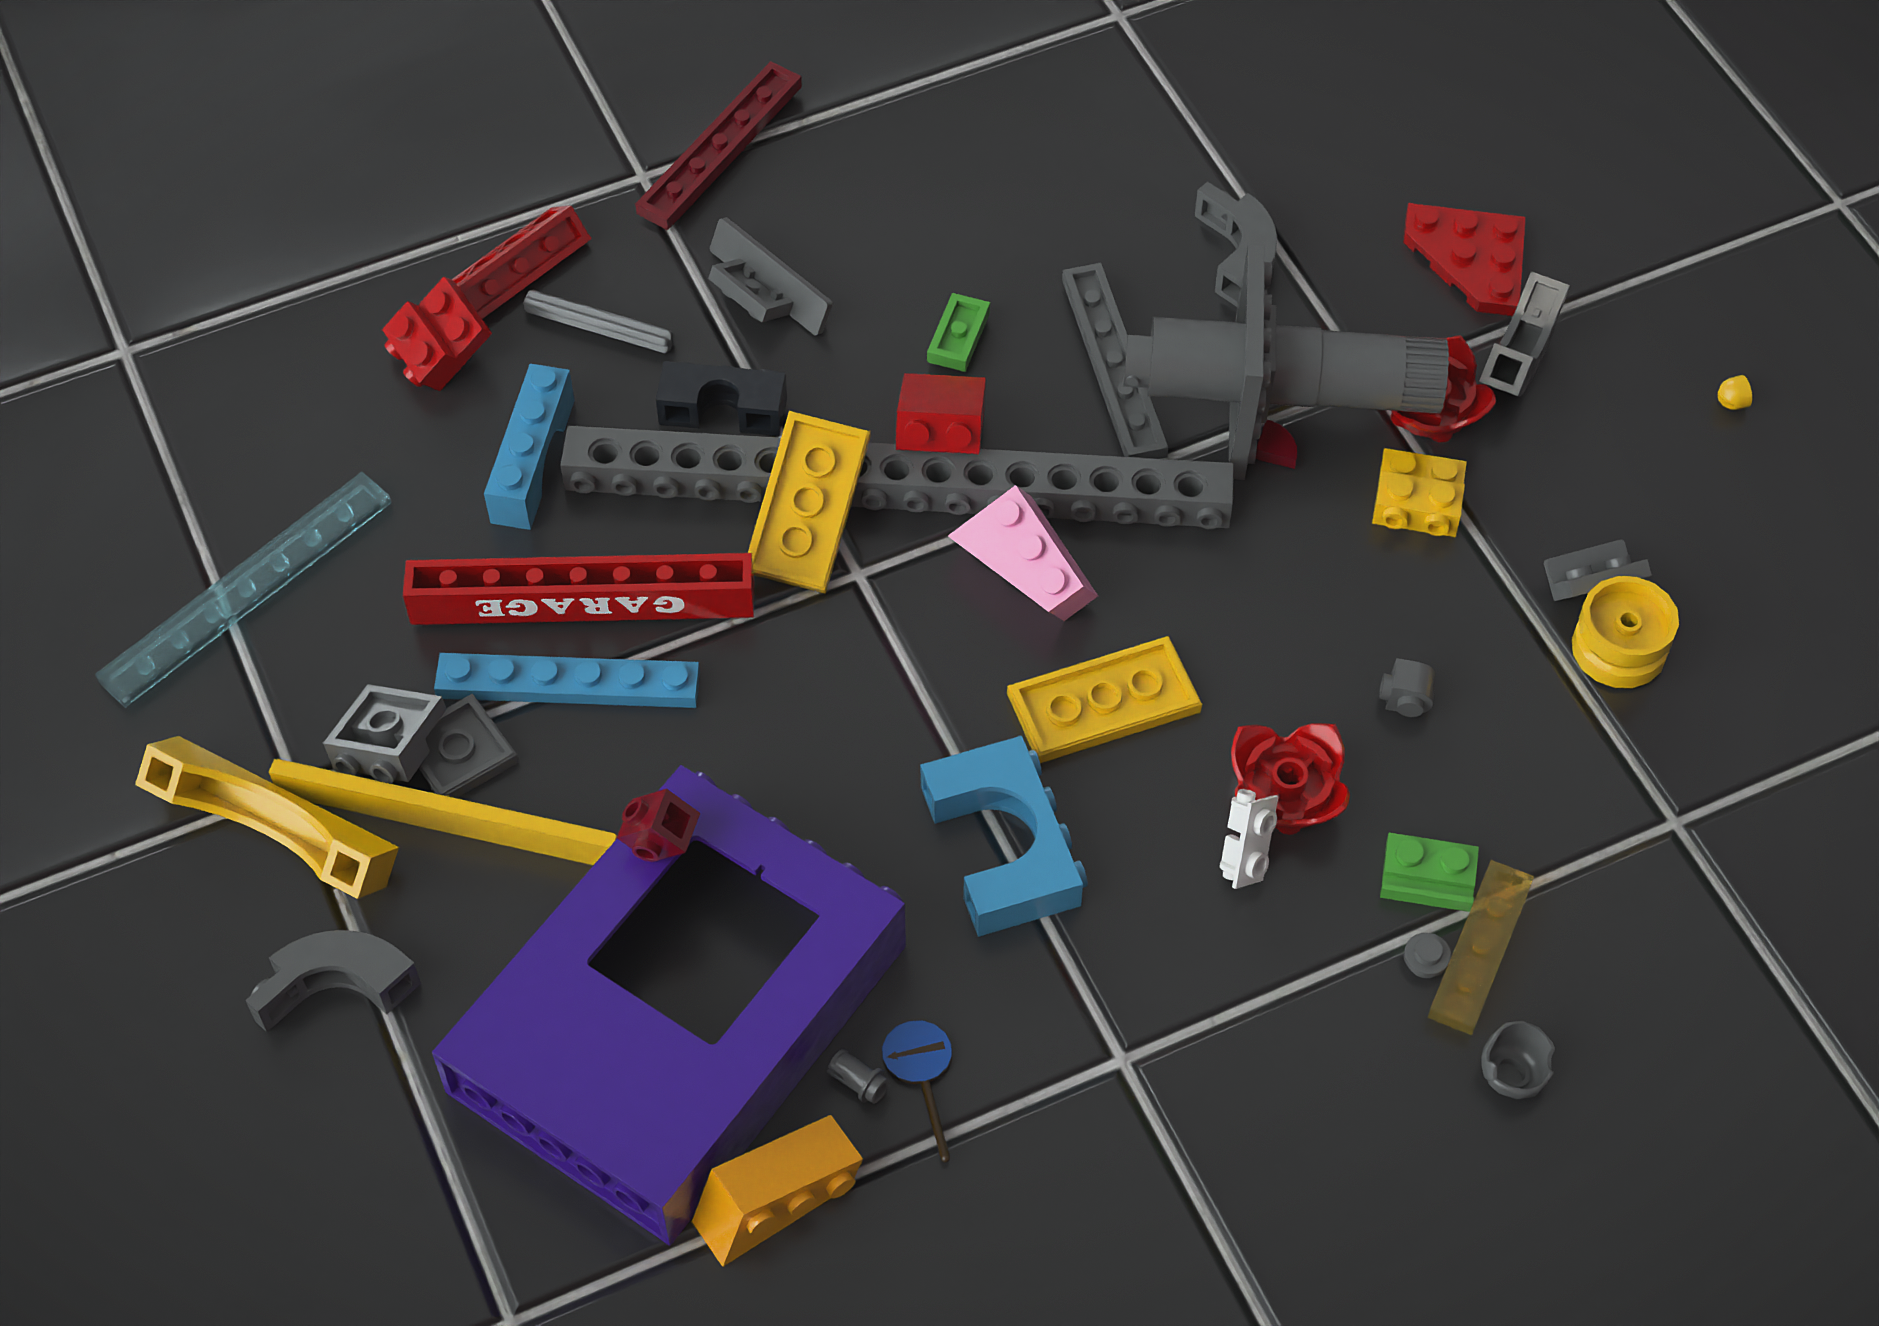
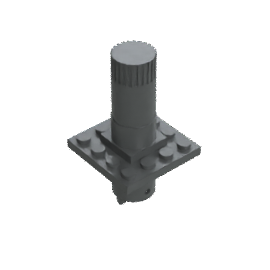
[1123,244,1449,480]

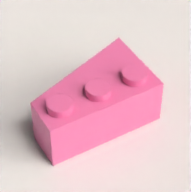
[948,485,1098,621]

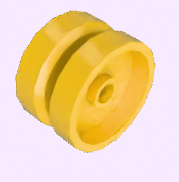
[1572,576,1679,688]

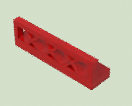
[451,205,592,319]

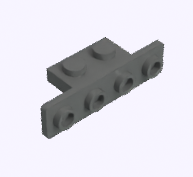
[708,217,833,335]

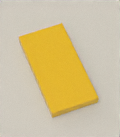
[748,411,871,594]
[1007,636,1202,763]

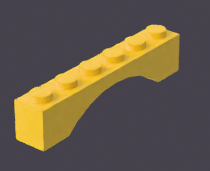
[135,736,399,899]

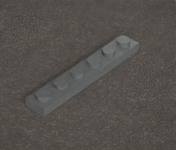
[1062,263,1168,459]

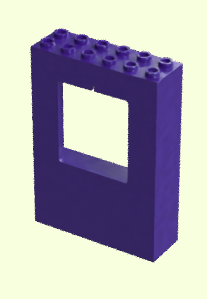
[432,765,906,1246]

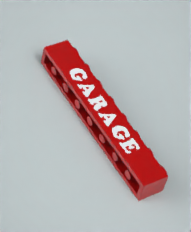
[403,553,754,625]

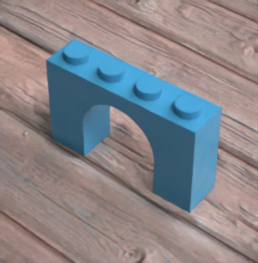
[920,736,1088,937]

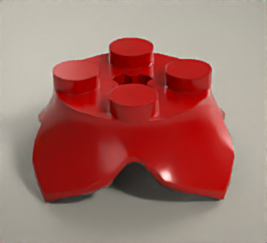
[1391,335,1496,442]
[1231,723,1350,835]

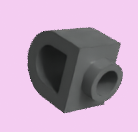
[1379,658,1436,717]

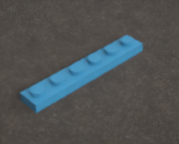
[434,653,700,708]

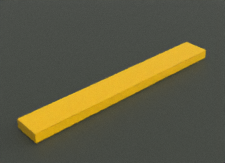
[269,759,617,865]

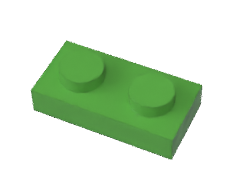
[927,293,990,372]

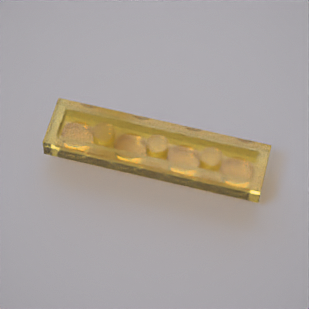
[1428,860,1535,1035]

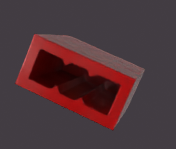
[896,373,986,454]

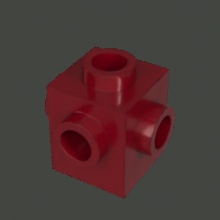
[617,788,700,862]

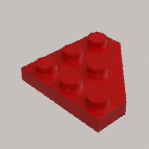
[1403,203,1526,316]

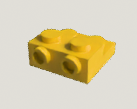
[1372,448,1467,537]

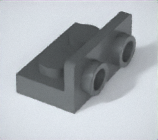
[1544,539,1652,601]

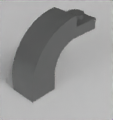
[1195,181,1277,307]
[1479,271,1571,397]
[245,930,421,1032]

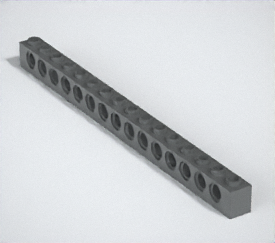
[560,426,1233,529]

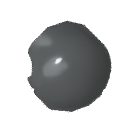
[1481,1020,1555,1099]

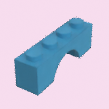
[484,364,575,530]

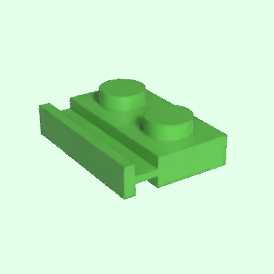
[1380,832,1479,912]

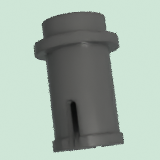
[827,1049,890,1104]

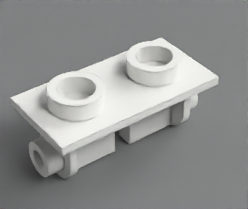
[1220,789,1279,889]

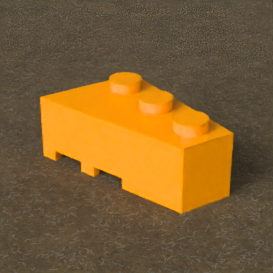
[692,1115,863,1267]

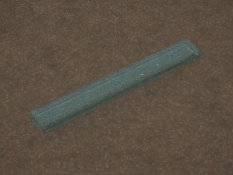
[95,472,391,708]

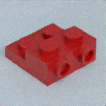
[382,277,492,391]

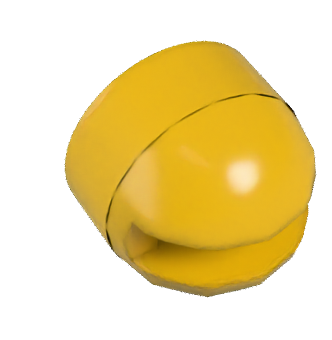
[1718,375,1752,410]

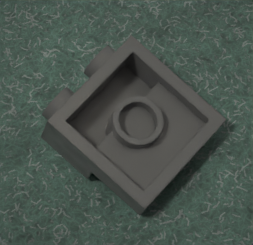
[323,684,447,784]

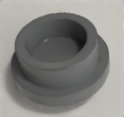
[1404,933,1451,978]

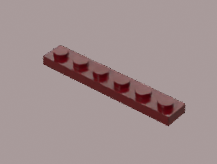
[635,61,802,230]

